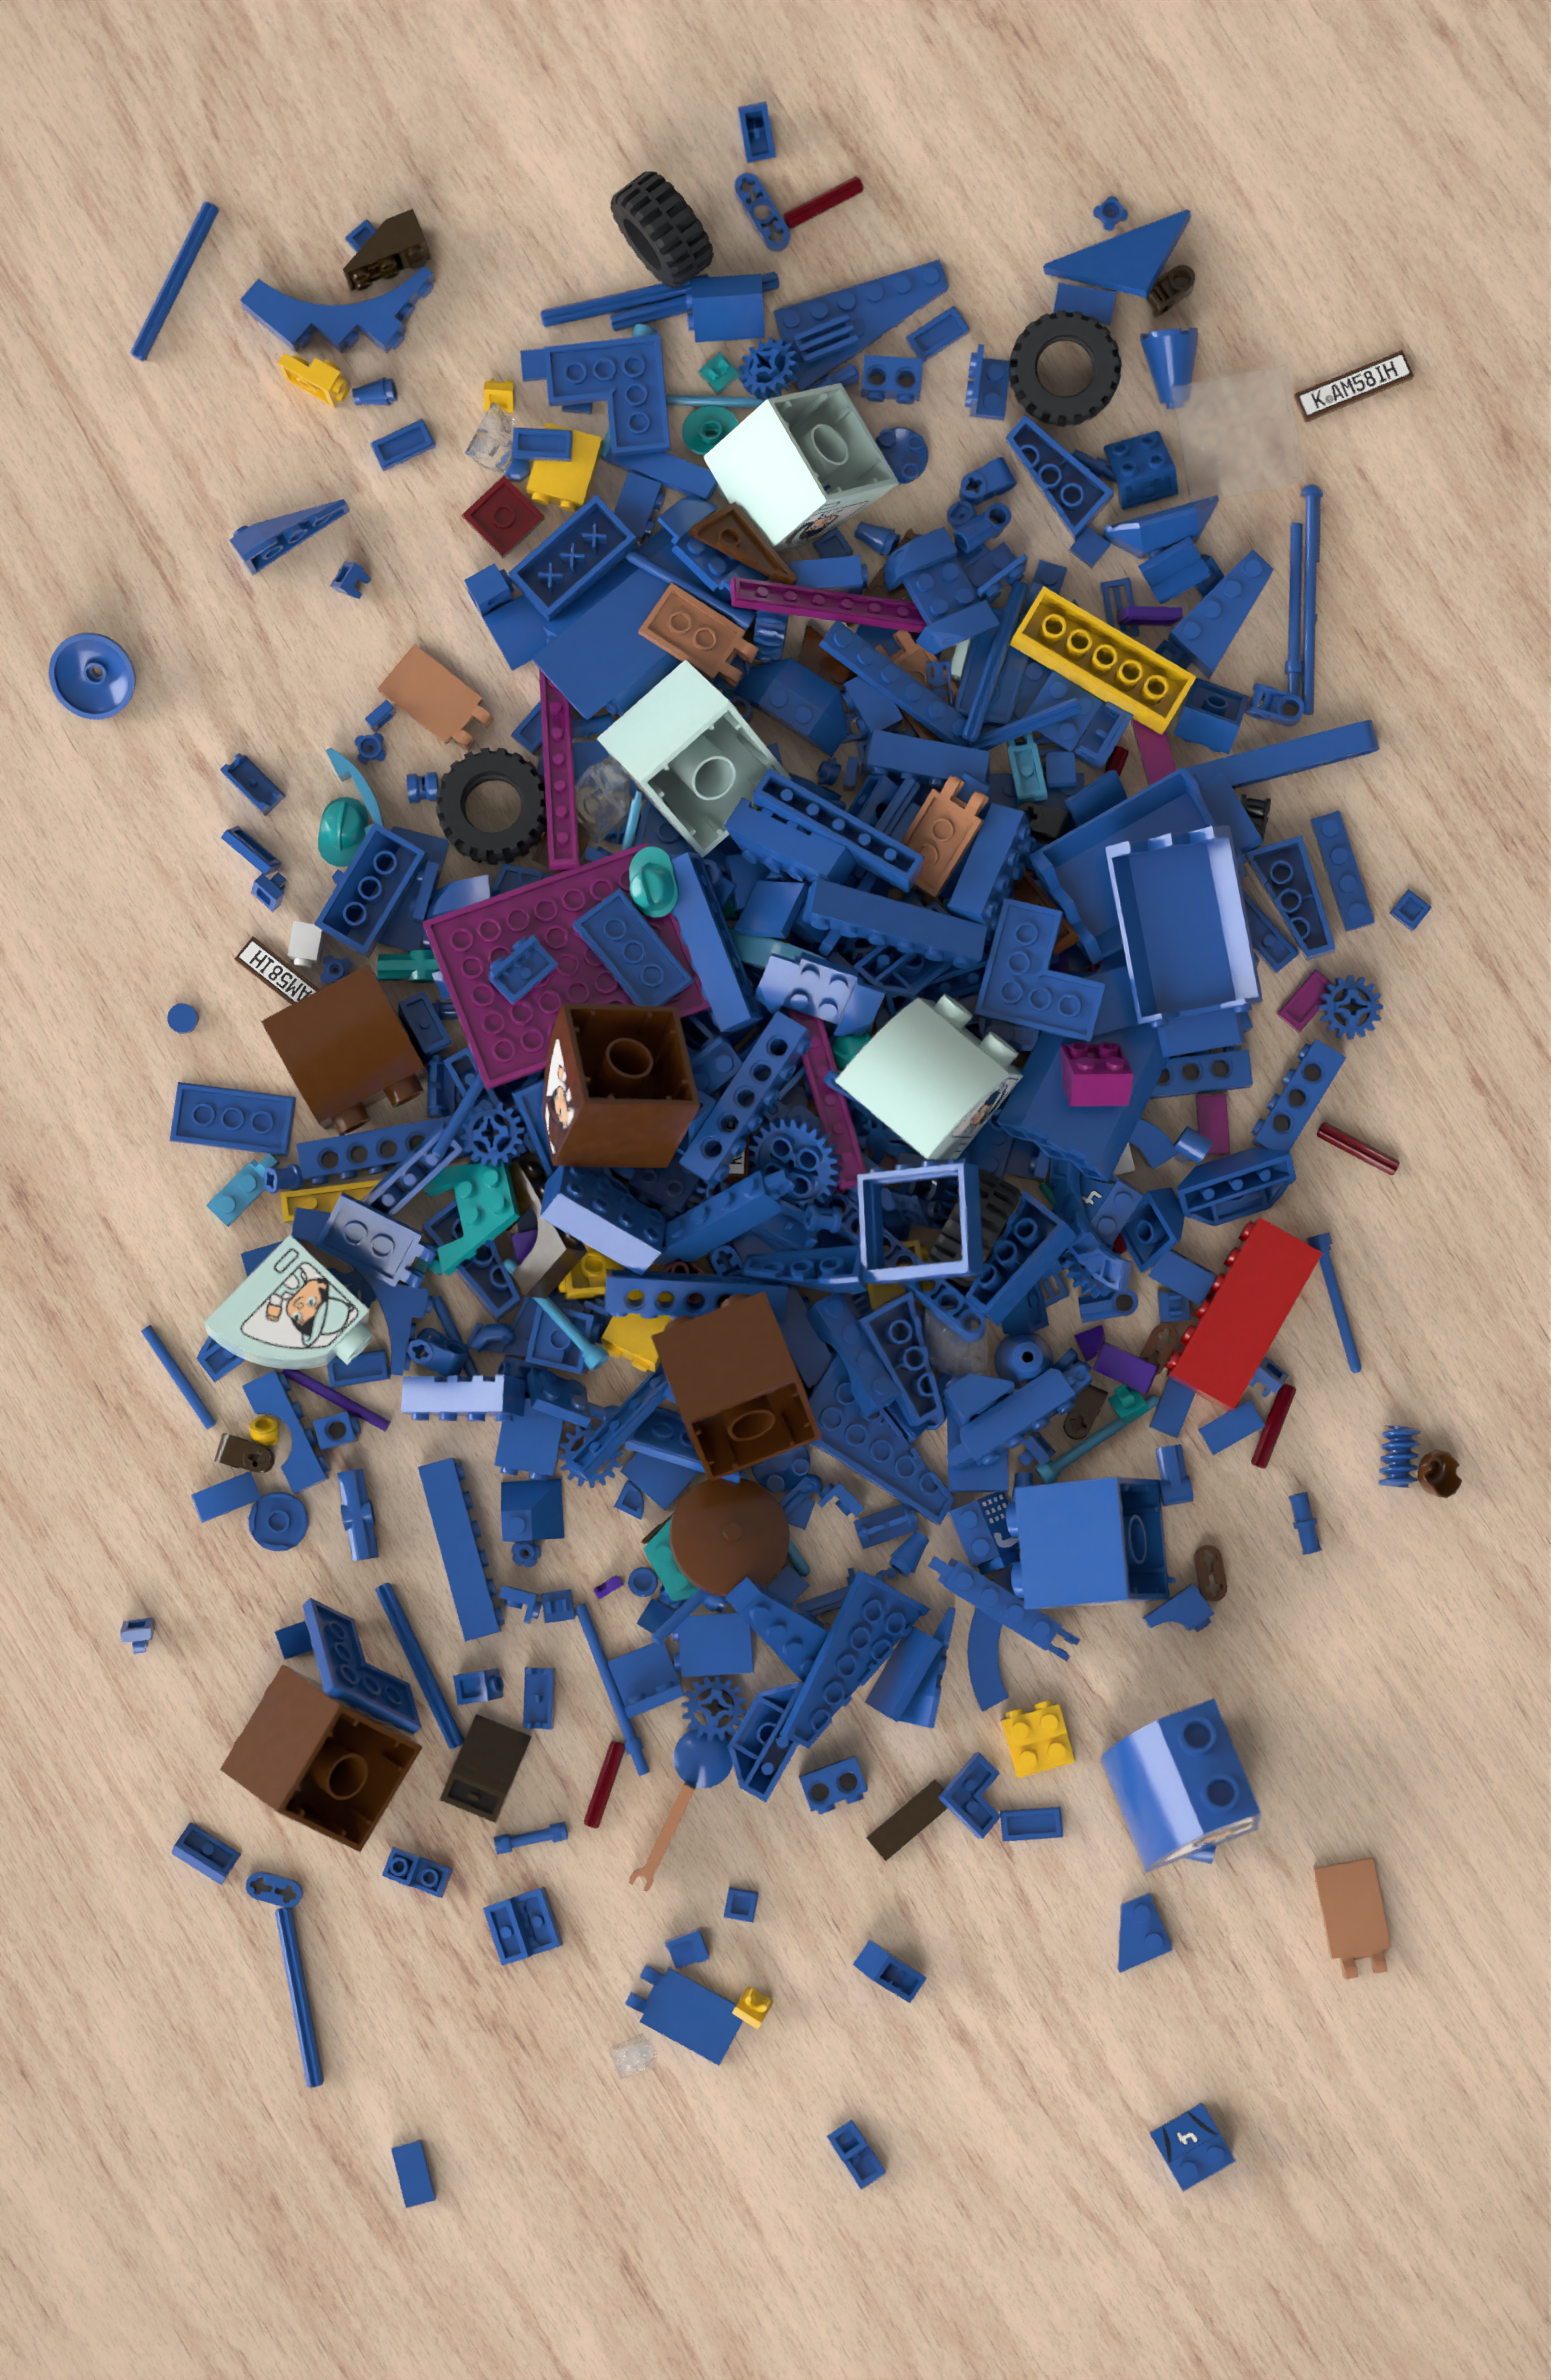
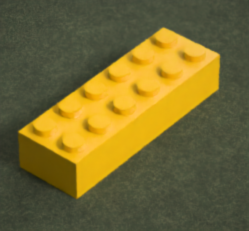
[1009,586,1196,735]

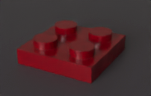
[462,475,545,559]

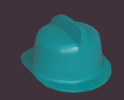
[318,797,368,867]
[629,846,678,918]
[830,1032,871,1072]

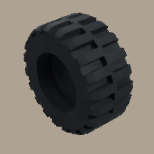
[610,171,714,288]
[1009,310,1122,427]
[436,747,547,865]
[926,1169,1022,1288]

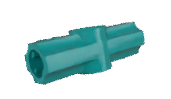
[377,950,440,983]

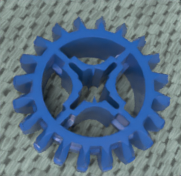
[753,610,789,663]

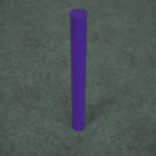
[281,1369,391,1432]

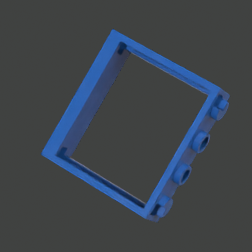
[857,1158,983,1285]

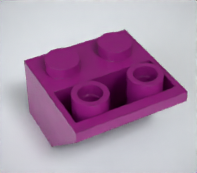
[1060,1042,1133,1106]

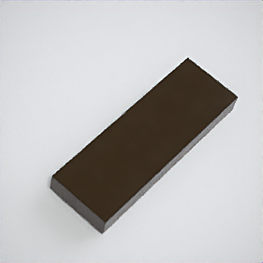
[866,1779,948,1861]

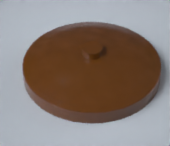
[669,1478,790,1597]

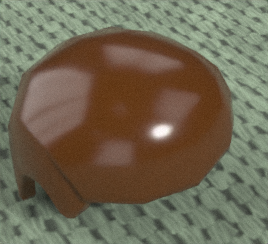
[1418,1449,1462,1498]

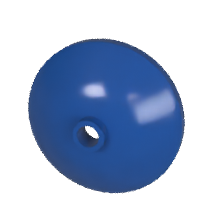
[49,632,136,720]

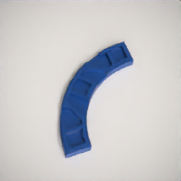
[1050,1158,1132,1291]
[967,1554,1021,1712]

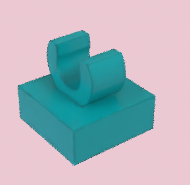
[699,352,740,395]
[413,1251,443,1278]
[1108,1384,1149,1425]

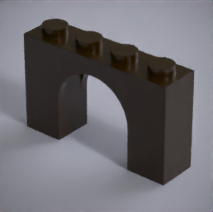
[504,1159,588,1299]

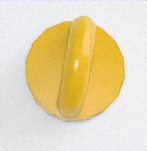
[249,1416,280,1446]

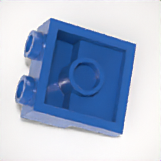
[525,1304,604,1375]

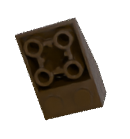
[343,209,431,291]
[440,1714,532,1823]

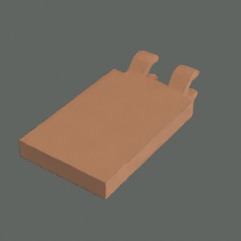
[638,583,759,688]
[875,630,958,741]
[377,644,494,751]
[900,776,990,897]
[629,1782,696,1892]
[1313,1857,1391,1979]

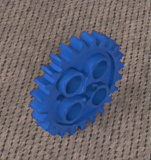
[748,1115,843,1211]

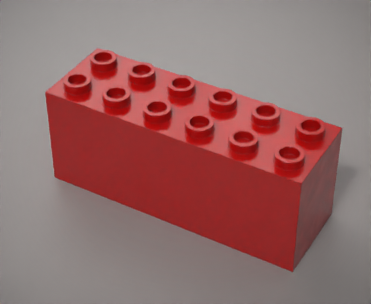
[1165,1217,1323,1412]

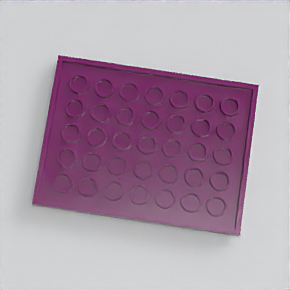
[422,842,711,1090]

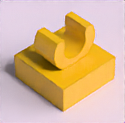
[484,378,514,413]
[732,1985,774,2029]

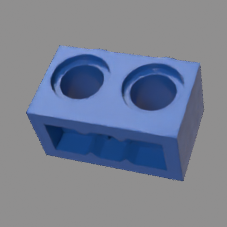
[861,355,923,404]
[464,563,514,617]
[799,1755,868,1815]

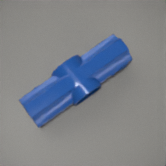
[337,1468,379,1562]

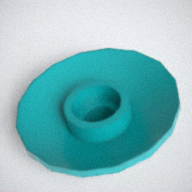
[682,406,739,455]

